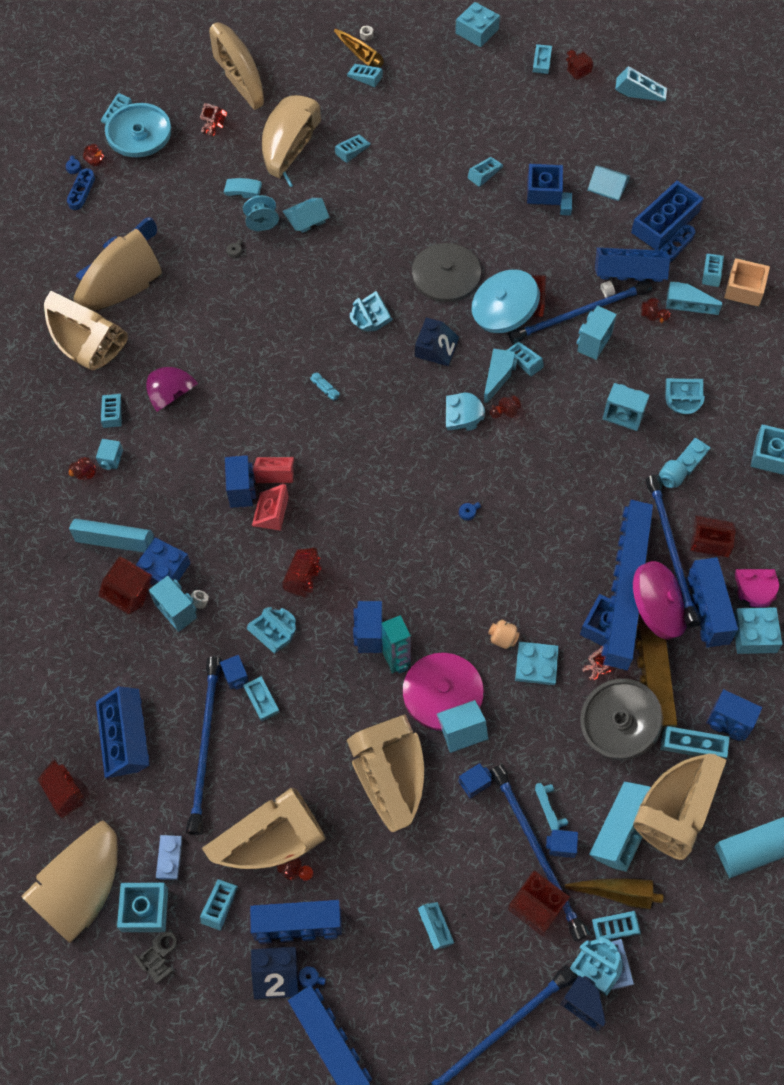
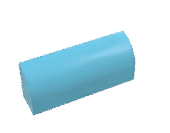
[69,519,154,552]
[589,782,651,872]
[714,817,784,878]

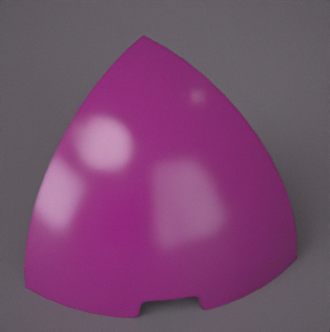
[146,367,198,412]

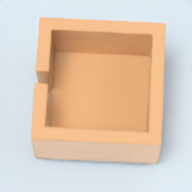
[724,258,770,307]

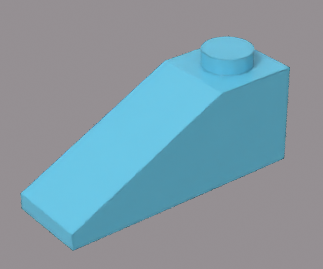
[615,66,667,101]
[666,282,722,315]
[484,349,517,403]

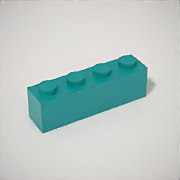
[382,615,411,673]

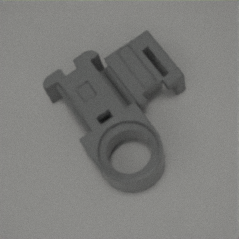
[134,932,177,985]

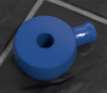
[66,156,81,174]
[458,502,481,521]
[298,966,326,988]

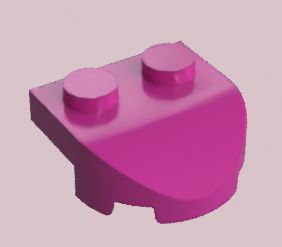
[735,569,779,608]

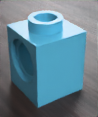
[96,439,123,470]

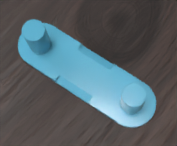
[535,783,568,830]

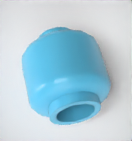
[659,460,687,488]

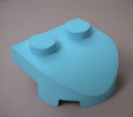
[350,291,393,331]
[665,378,705,414]
[446,393,485,430]
[247,607,296,654]
[570,938,623,996]

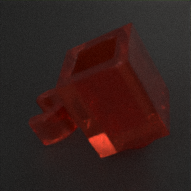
[566,49,593,80]
[199,103,227,137]
[582,646,615,680]

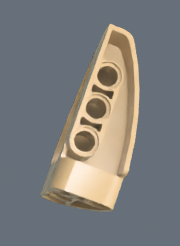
[209,22,264,110]
[262,95,321,179]
[73,229,162,311]
[44,291,128,370]
[347,715,424,832]
[633,754,726,860]
[202,787,326,869]
[21,821,118,943]

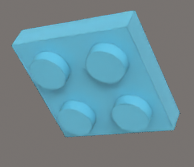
[515,641,558,685]

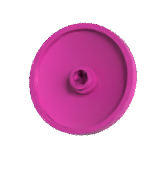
[633,561,687,640]
[403,653,484,731]

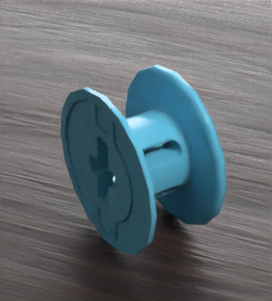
[243,195,279,231]

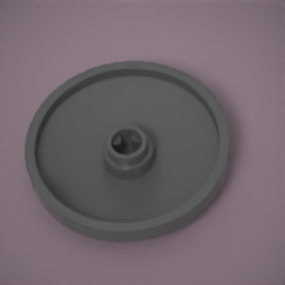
[412,243,481,302]
[580,679,663,760]

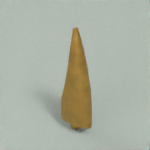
[334,28,384,67]
[565,878,663,909]

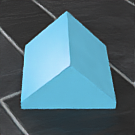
[587,166,630,201]
[437,700,488,753]

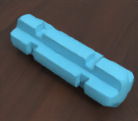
[310,373,340,401]

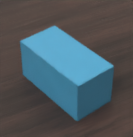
[560,192,572,216]

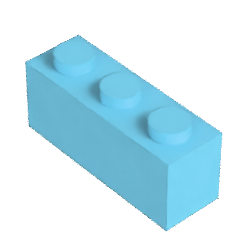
[660,726,729,759]

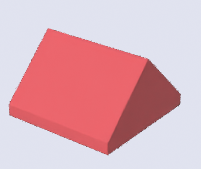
[253,457,294,483]
[252,484,289,531]

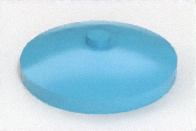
[105,103,171,157]
[472,270,540,333]

